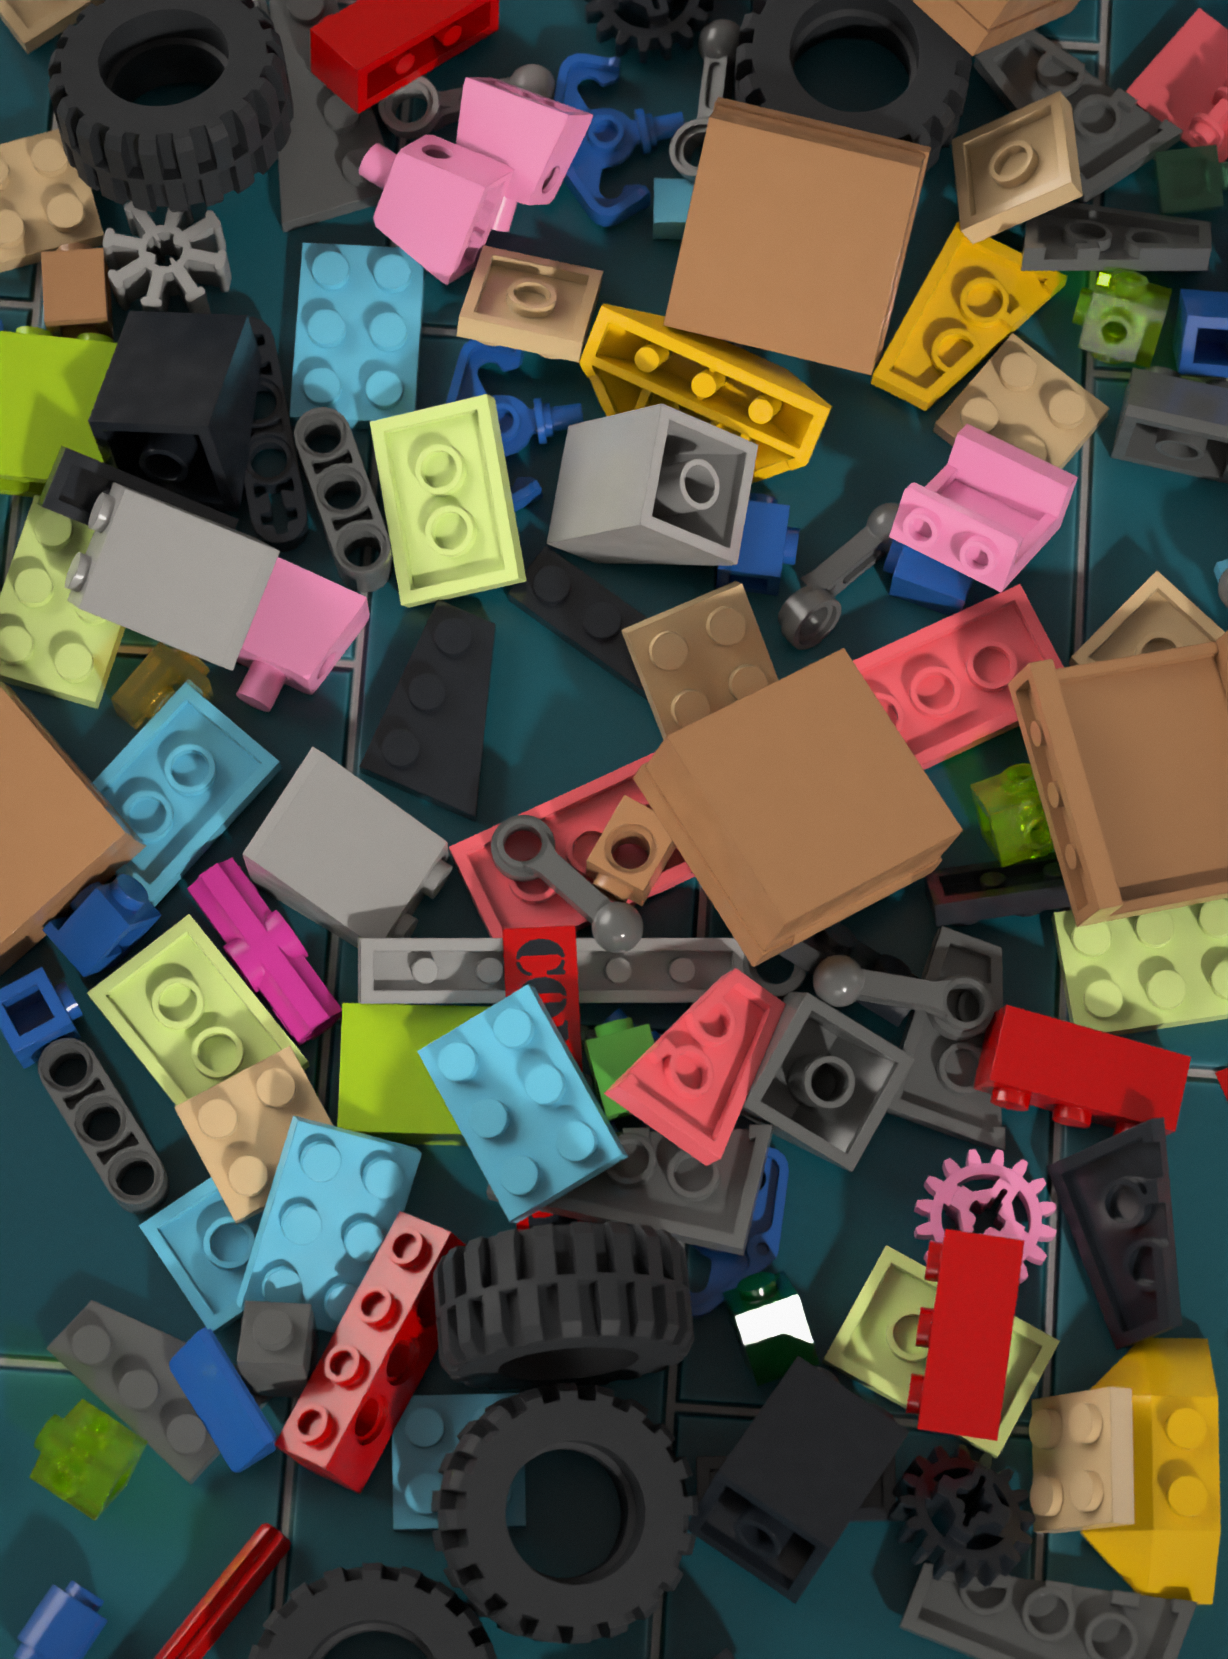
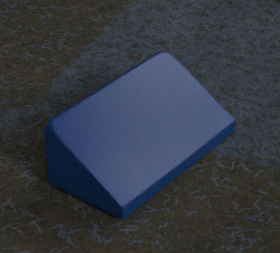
[169,1327,277,1473]

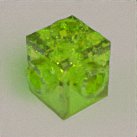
[1072,269,1172,368]
[970,763,1055,867]
[29,1398,148,1521]

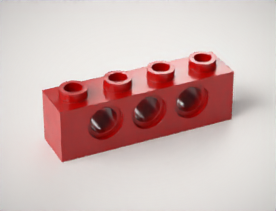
[274,1211,466,1494]

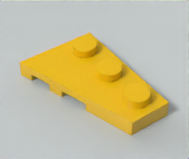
[871,222,1068,411]

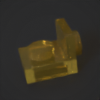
[111,642,213,730]

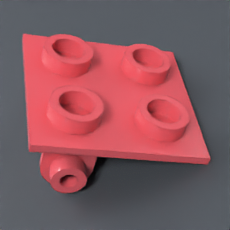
[1125,8,1228,169]

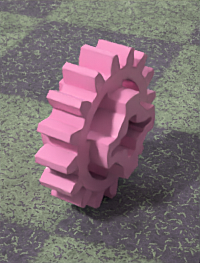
[914,1149,1056,1284]

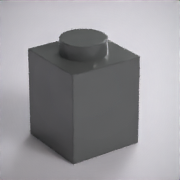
[237,1300,319,1398]

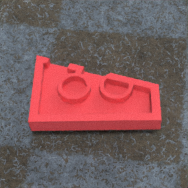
[604,968,786,1166]

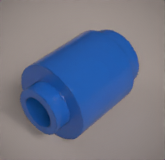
[13,1580,108,1659]

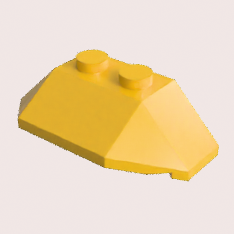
[579,304,832,483]
[1080,1338,1221,1605]

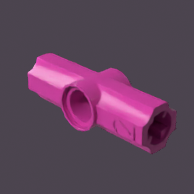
[187,858,342,1046]

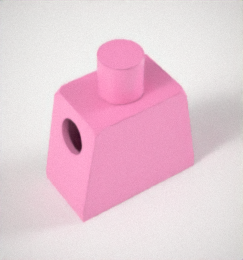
[456,77,593,232]
[359,135,514,285]
[236,557,370,712]

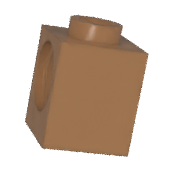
[41,243,114,340]
[586,795,676,906]

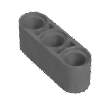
[294,407,393,593]
[38,1038,170,1214]

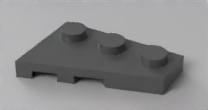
[46,1300,273,1484]

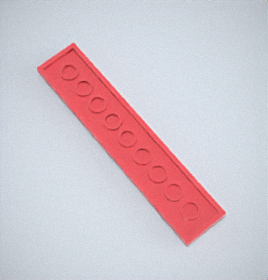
[449,584,1064,938]

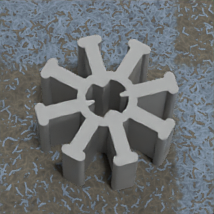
[102,201,232,314]

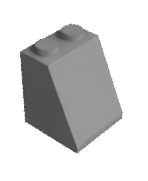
[546,403,758,566]
[65,482,280,671]
[242,747,452,948]

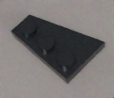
[359,600,496,822]
[1046,1117,1182,1350]

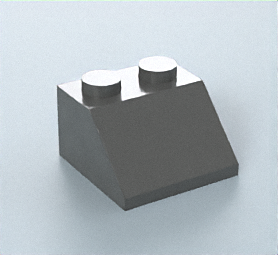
[1111,366,1228,484]
[740,992,916,1172]

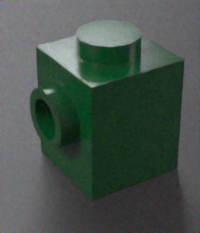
[722,1271,820,1386]

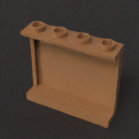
[1008,630,1228,927]

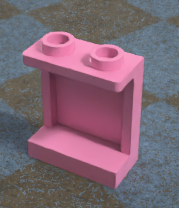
[889,423,1078,592]

